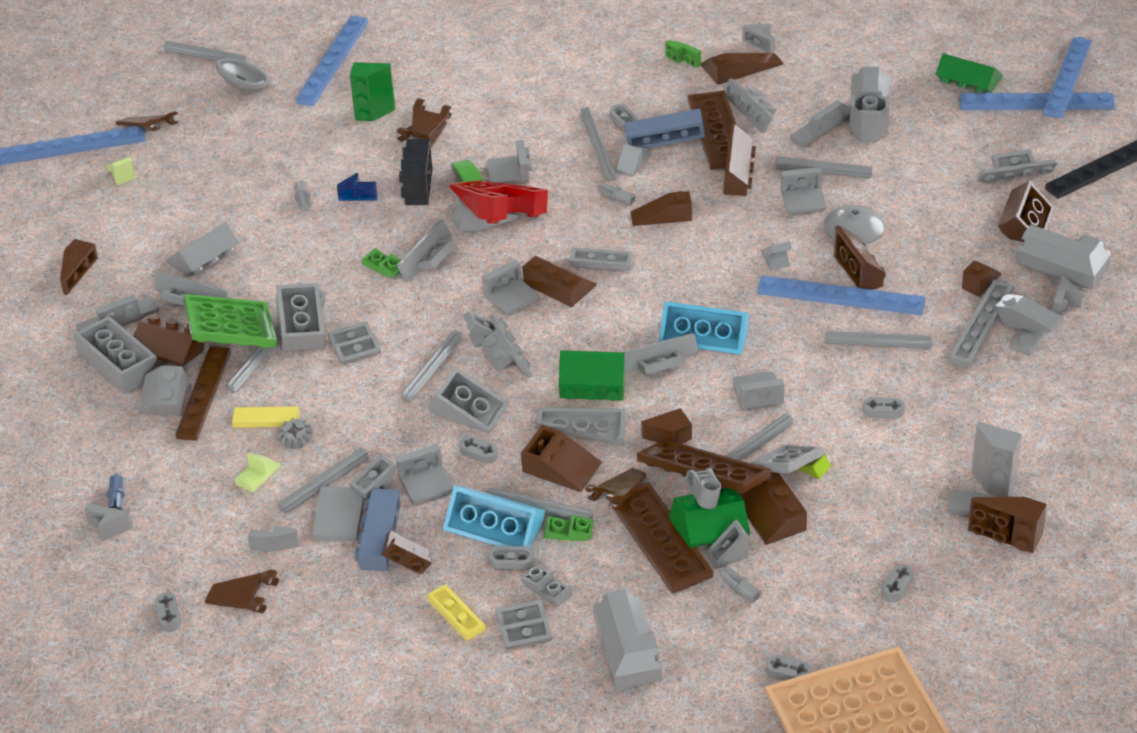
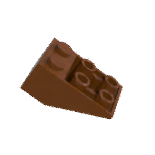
[521,425,601,492]
[968,497,1047,553]

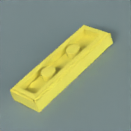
[232,406,299,428]
[426,584,486,641]

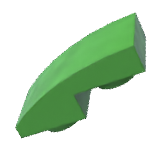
[665,40,701,68]
[451,160,483,183]
[362,248,402,278]
[543,515,594,541]

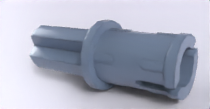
[106,473,125,510]

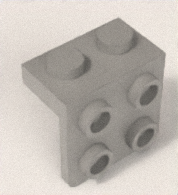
[487,140,532,184]
[781,167,826,214]
[482,260,539,315]
[733,371,784,409]
[396,444,453,504]

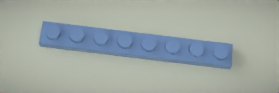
[296,16,368,106]
[1043,37,1092,119]
[959,92,1115,110]
[0,126,145,165]
[758,276,925,316]

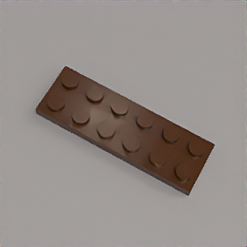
[688,90,737,170]
[637,439,771,493]
[609,482,713,593]

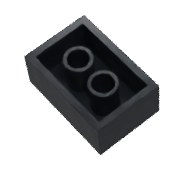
[399,139,433,205]

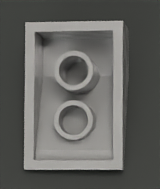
[428,367,509,433]

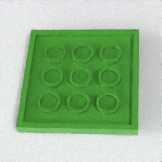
[184,294,277,348]

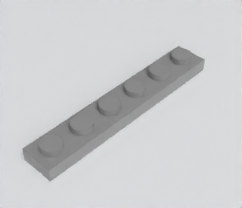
[949,280,1013,369]

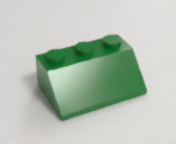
[935,53,1003,93]
[349,62,396,121]
[559,350,626,401]
[669,488,750,548]

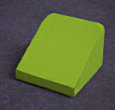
[798,454,831,479]

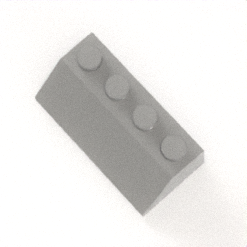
[74,316,157,394]

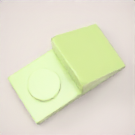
[105,157,134,185]
[235,453,281,493]

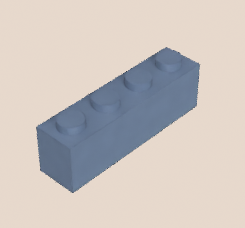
[625,109,705,148]
[355,489,401,571]

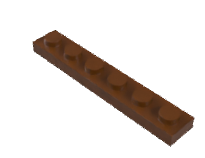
[175,346,231,441]

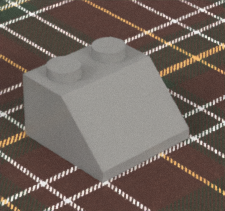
[139,366,187,416]

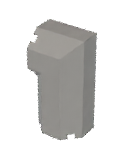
[849,67,890,143]
[1016,225,1111,290]
[593,590,662,690]

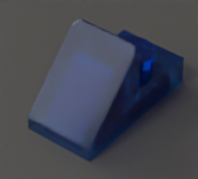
[337,173,378,201]

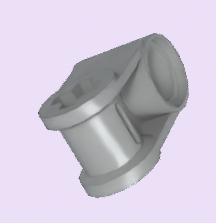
[686,468,721,509]

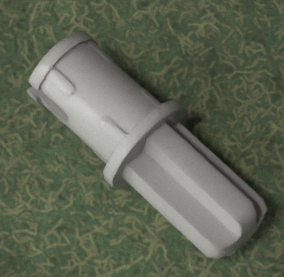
[294,181,310,211]
[598,183,636,206]
[719,566,761,603]

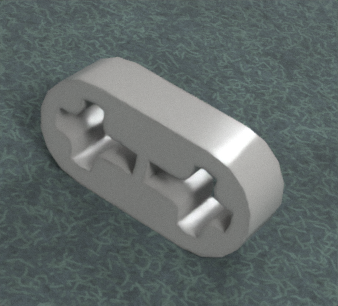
[863,397,905,419]
[459,436,498,464]
[882,564,913,602]
[155,592,181,632]
[766,655,811,681]

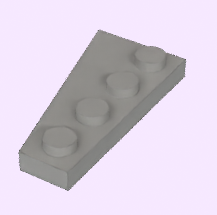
[537,408,625,446]

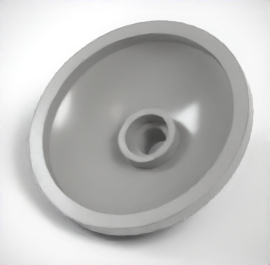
[216,58,270,91]
[824,205,885,245]

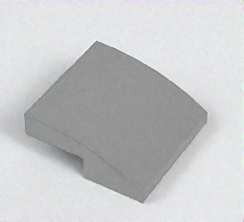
[328,321,381,364]
[496,599,552,649]

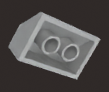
[165,222,239,276]
[972,422,1022,497]

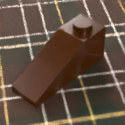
[631,191,692,226]
[60,239,98,295]

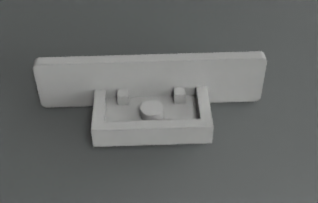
[724,78,777,132]
[790,100,850,147]
[978,149,1057,183]
[397,220,456,281]
[155,271,228,307]
[76,295,159,331]
[480,315,533,377]
[624,333,698,376]

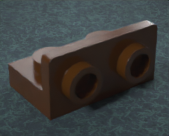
[381,530,432,574]

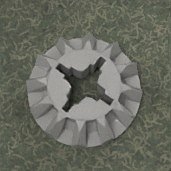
[277,417,313,449]

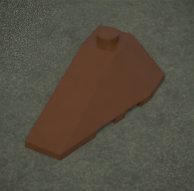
[701,53,783,85]

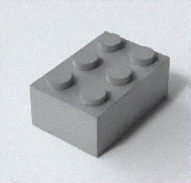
[276,283,324,351]

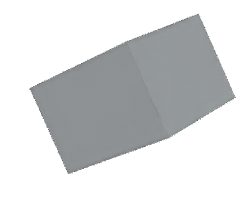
[706,520,748,568]

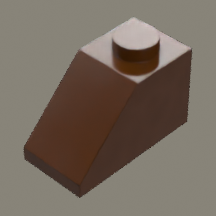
[962,260,1001,297]
[641,408,692,444]

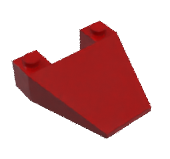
[450,180,548,224]

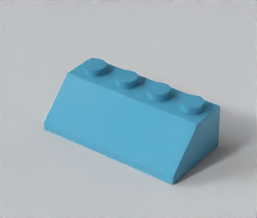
[659,301,750,354]
[442,486,545,548]

